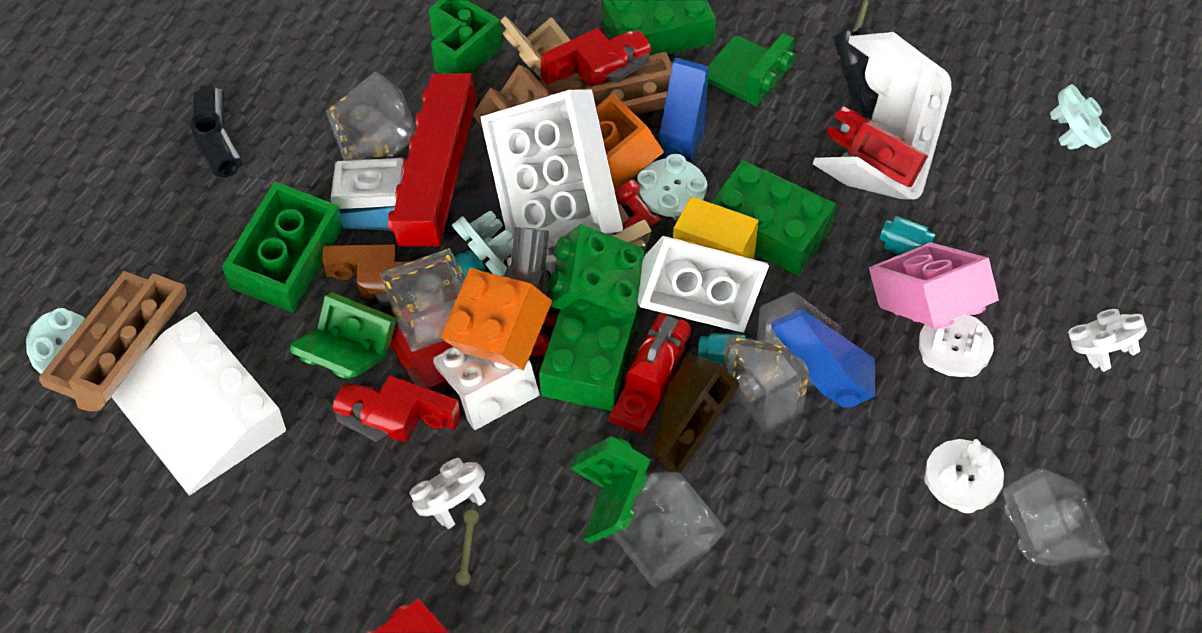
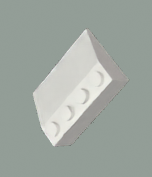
[480,90,623,256]
[111,312,286,496]

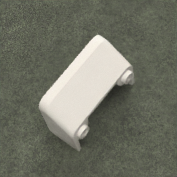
[813,32,951,199]

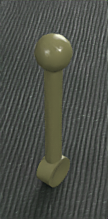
[852,0,873,32]
[455,510,479,586]

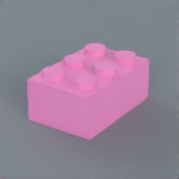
[869,242,999,329]

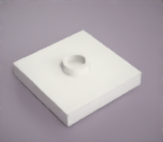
[331,158,404,209]

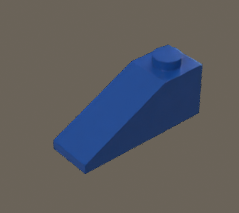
[659,57,709,163]
[772,309,875,408]

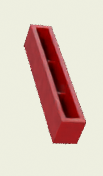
[388,73,477,246]

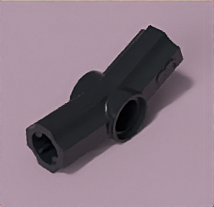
[190,85,242,178]

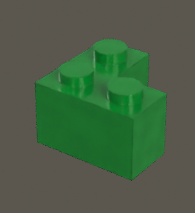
[429,0,502,74]

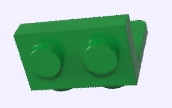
[708,33,795,107]
[548,224,644,315]
[290,292,397,378]
[570,436,650,544]

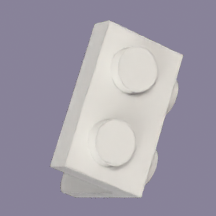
[433,347,540,430]

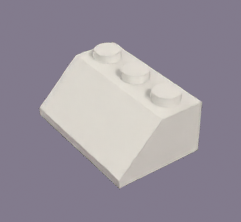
[637,236,769,333]

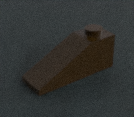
[652,353,740,478]

